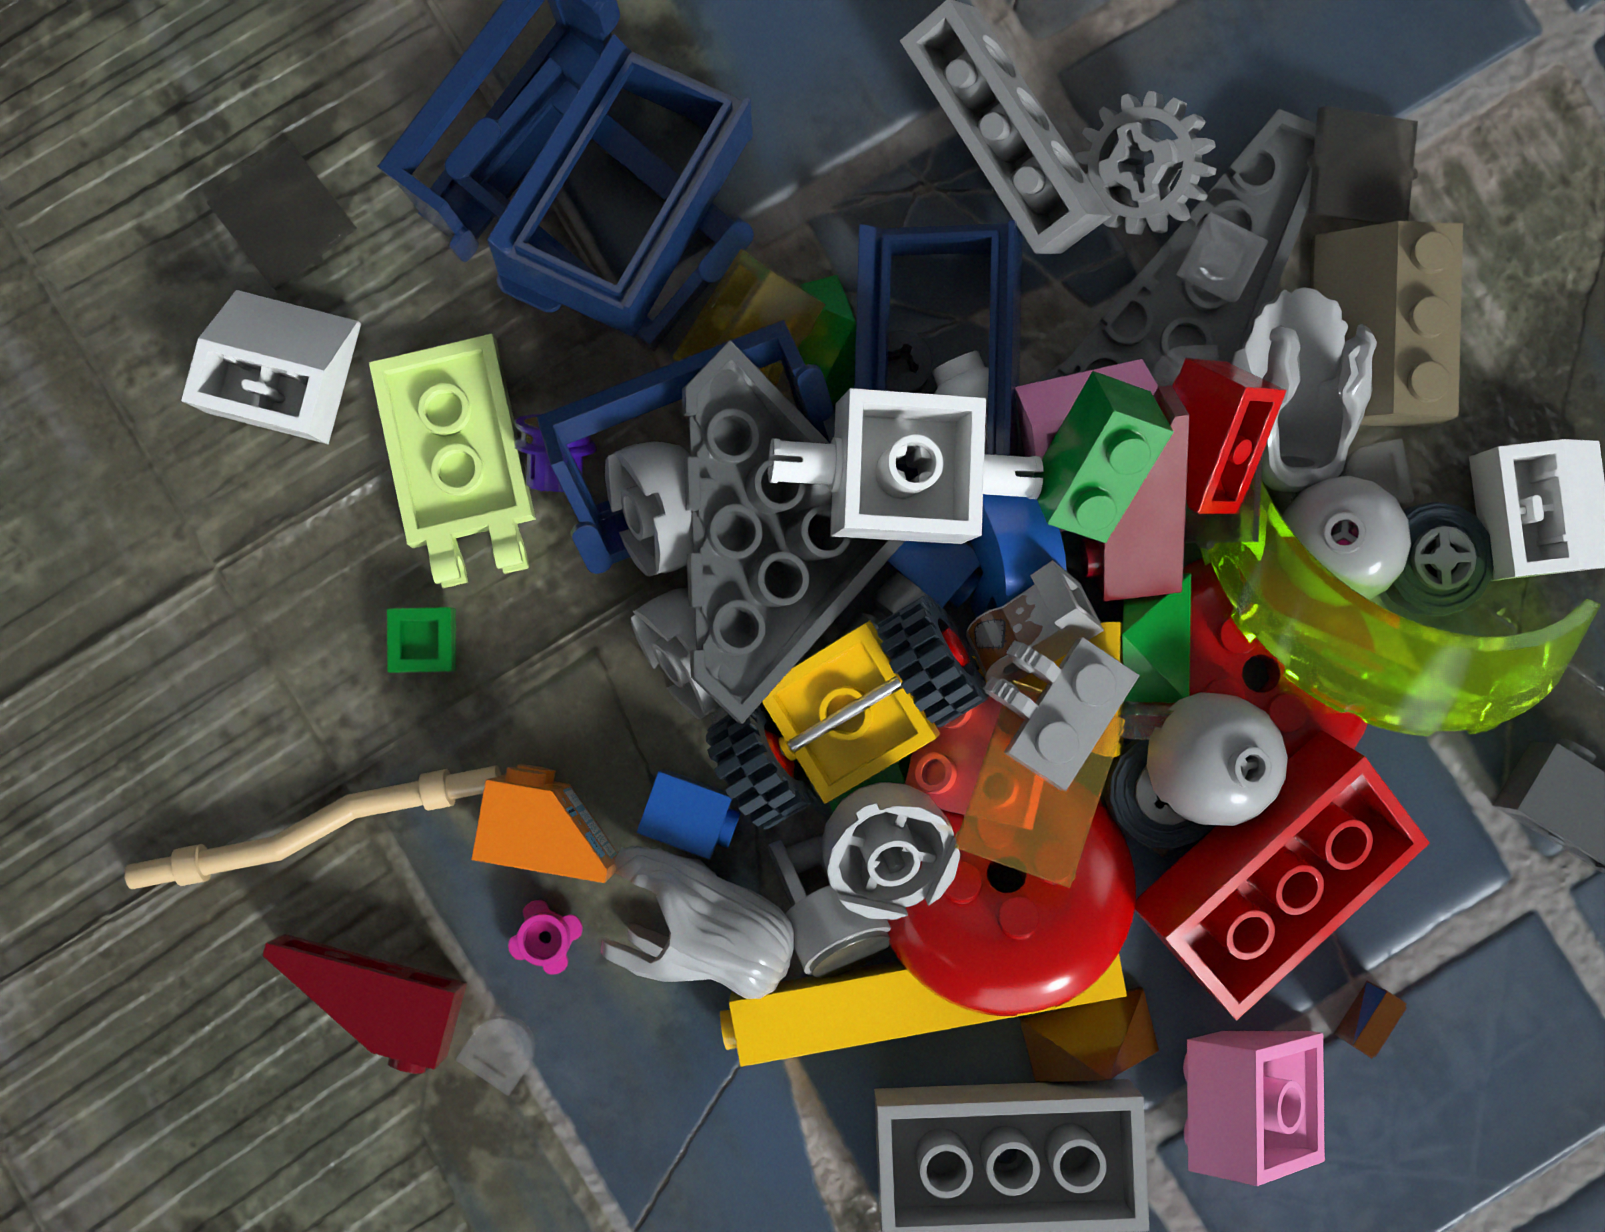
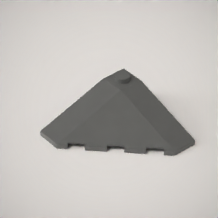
[682,340,904,724]

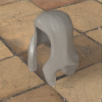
[1232,287,1377,493]
[601,846,795,999]

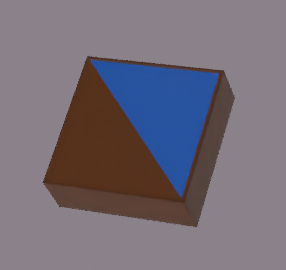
[1333,980,1407,1059]

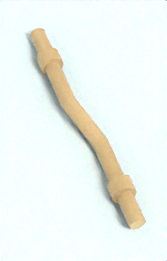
[125,765,501,889]

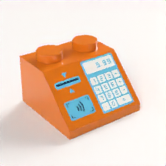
[471,764,618,883]

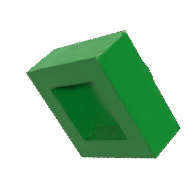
[387,607,456,673]

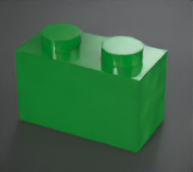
[1031,371,1174,543]

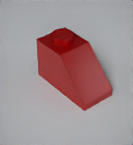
[1172,358,1287,514]

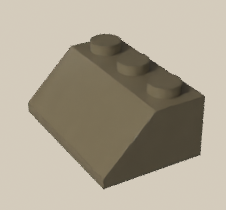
[1310,221,1463,428]

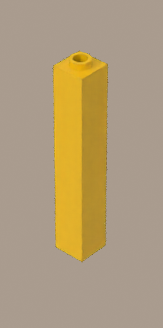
[720,954,1127,1067]

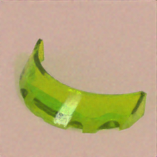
[1199,468,1601,737]

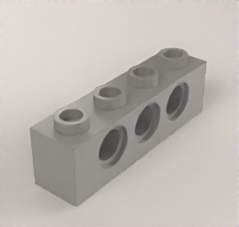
[900,0,1112,254]

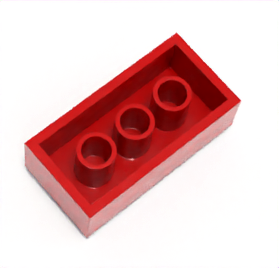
[1134,730,1430,1021]

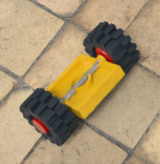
[706,595,989,829]

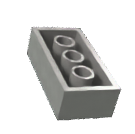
[874,1079,1149,1232]

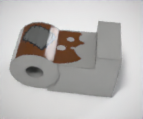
[966,560,1104,683]

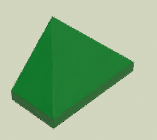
[777,275,856,406]
[1122,573,1191,703]

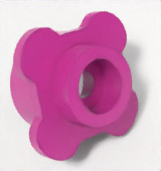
[508,900,583,975]

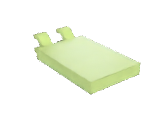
[369,334,536,588]

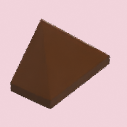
[1019,987,1159,1082]

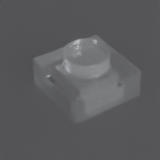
[1176,212,1268,303]

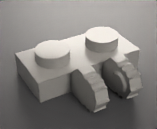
[983,637,1140,791]

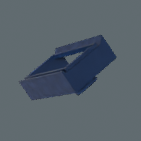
[377,0,620,262]
[487,34,753,338]
[445,57,754,352]
[854,220,1023,481]
[536,319,834,574]

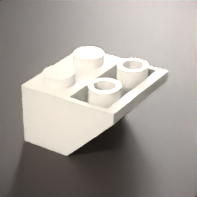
[181,290,361,444]
[1469,439,1605,581]

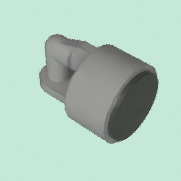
[768,833,891,978]

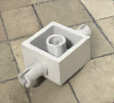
[768,388,1043,544]

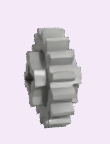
[1074,91,1216,235]

